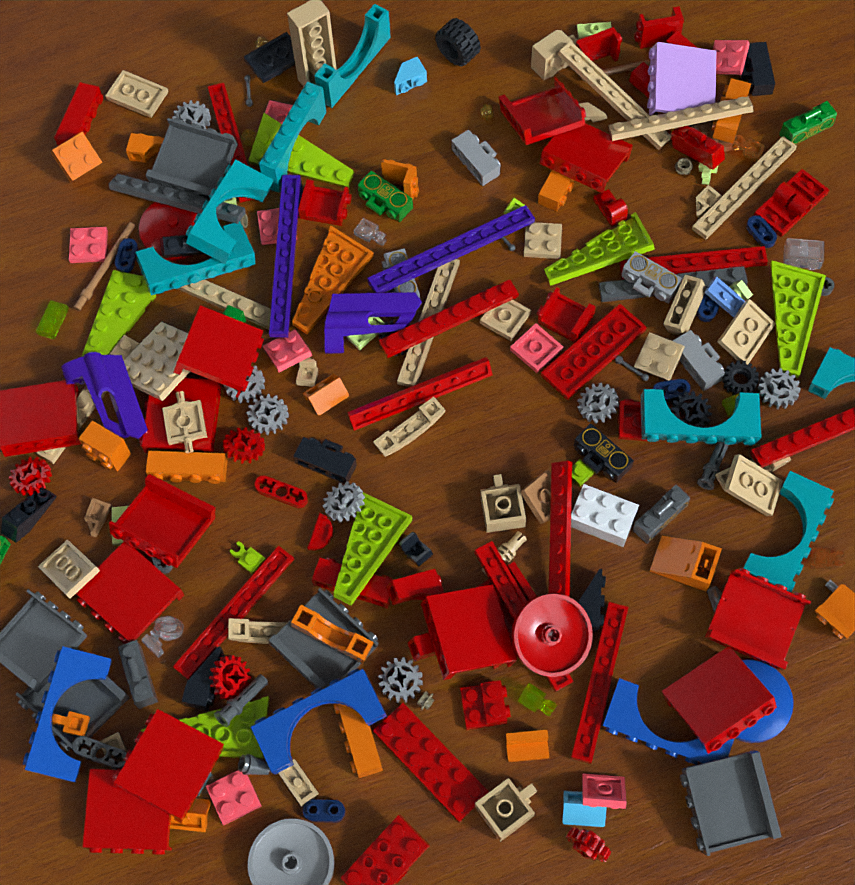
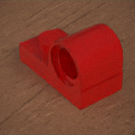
[593,189,628,227]

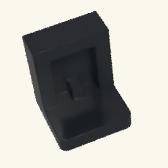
[399,532,433,567]

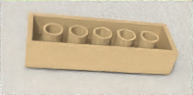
[287,0,337,87]

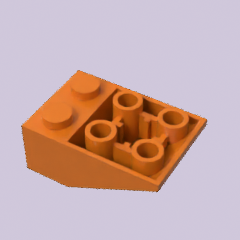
[649,536,722,592]

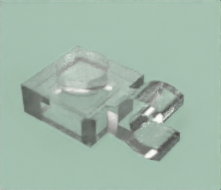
[353,218,387,246]
[141,631,164,658]

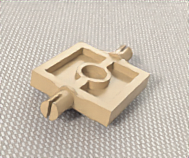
[163,391,207,453]

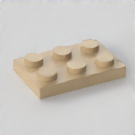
[105,70,168,118]
[717,299,776,365]
[724,454,783,516]
[38,539,100,599]

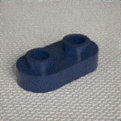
[746,216,777,248]
[115,238,139,273]
[697,294,719,322]
[653,379,690,402]
[303,799,346,823]

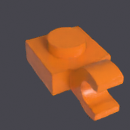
[52,711,90,736]

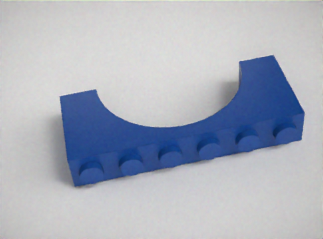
[23,646,112,782]
[251,669,387,774]
[603,678,734,765]

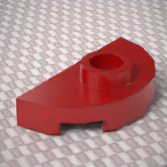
[307,512,333,551]

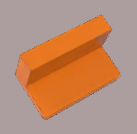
[302,374,349,415]
[505,730,549,762]
[170,798,211,832]

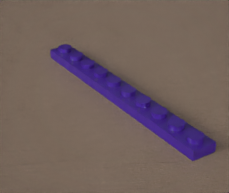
[269,175,301,338]
[367,205,535,293]

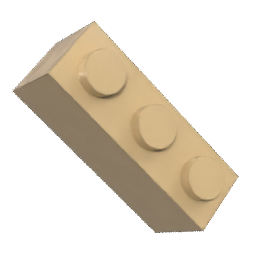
[664,275,706,336]

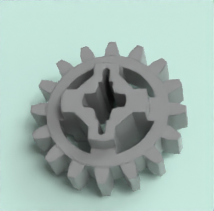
[172,100,211,129]
[224,365,265,403]
[758,368,801,409]
[577,383,619,424]
[247,394,289,435]
[323,481,365,522]
[379,657,423,703]

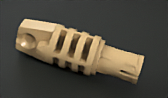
[482,531,527,577]

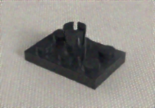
[244,32,295,83]

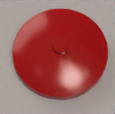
[139,202,198,261]
[512,593,593,677]

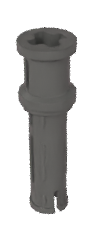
[697,442,729,490]
[214,674,268,727]

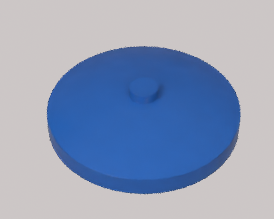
[734,660,793,743]

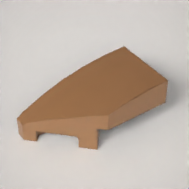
[84,498,112,537]

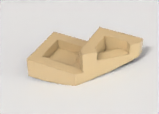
[579,102,607,123]
[696,185,722,218]
[296,357,318,387]

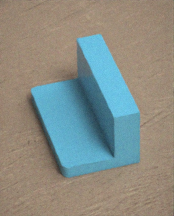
[562,791,607,827]

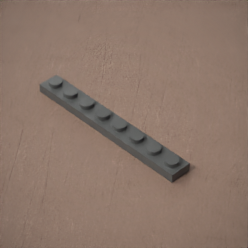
[109,174,245,224]
[599,266,748,302]

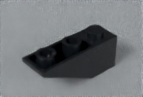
[1,487,57,543]
[578,569,606,632]
[181,647,226,711]

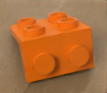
[381,159,419,199]
[815,584,855,640]

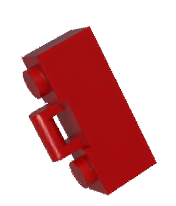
[671,126,725,170]

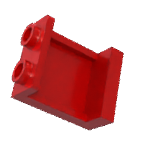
[634,6,684,49]
[576,27,622,62]
[298,179,352,226]
[537,287,596,343]

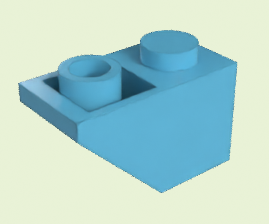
[394,57,427,95]

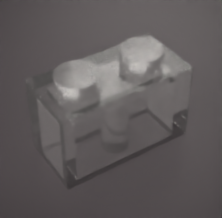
[783,238,824,270]

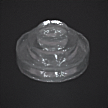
[153,616,184,641]

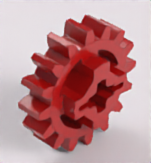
[223,427,265,464]
[9,457,52,496]
[209,655,252,700]
[566,827,611,862]

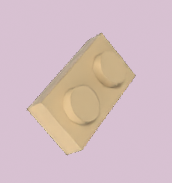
[279,759,319,806]

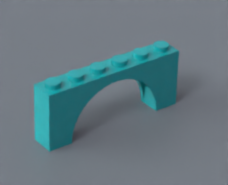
[314,4,391,108]
[259,82,326,193]
[186,159,274,264]
[136,221,256,296]
[808,347,855,399]
[641,389,761,445]
[744,471,834,592]

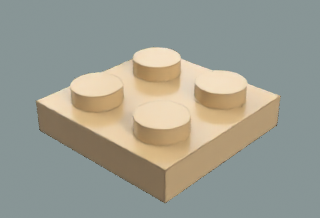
[524,222,562,259]
[480,300,531,341]
[634,332,685,381]

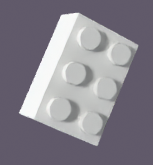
[571,484,639,547]

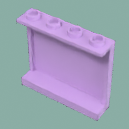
[647,42,716,123]

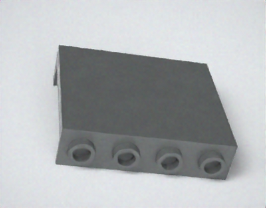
[146,118,237,198]
[269,588,379,690]
[0,589,87,693]
[16,648,129,751]
[680,750,782,856]

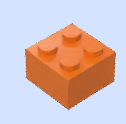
[51,132,102,183]
[78,420,131,472]

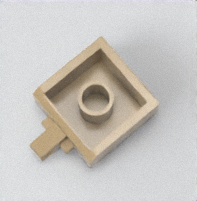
[531,30,578,80]
[480,474,526,533]
[475,778,537,842]

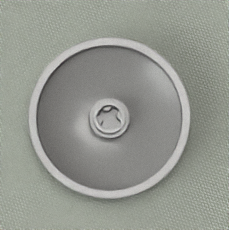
[248,819,334,885]

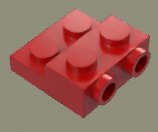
[618,399,647,441]
[460,680,511,730]

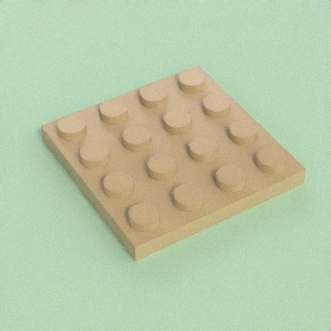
[124,322,190,401]

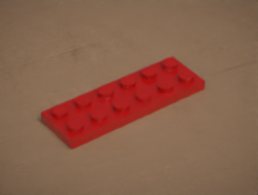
[541,304,647,400]
[373,703,489,823]

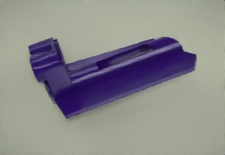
[324,292,422,354]
[61,352,148,439]

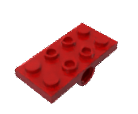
[754,169,830,237]
[341,815,430,885]

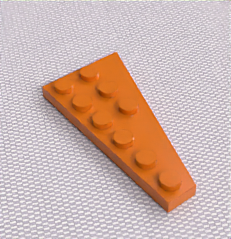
[292,226,374,334]

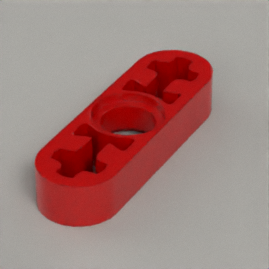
[255,475,308,508]

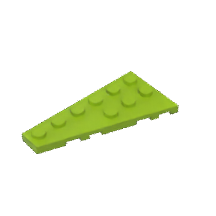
[248,113,354,188]
[544,212,655,286]
[770,260,826,378]
[82,270,157,357]
[334,492,412,605]
[141,696,269,759]

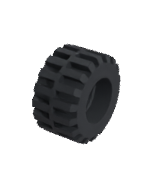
[435,18,481,67]

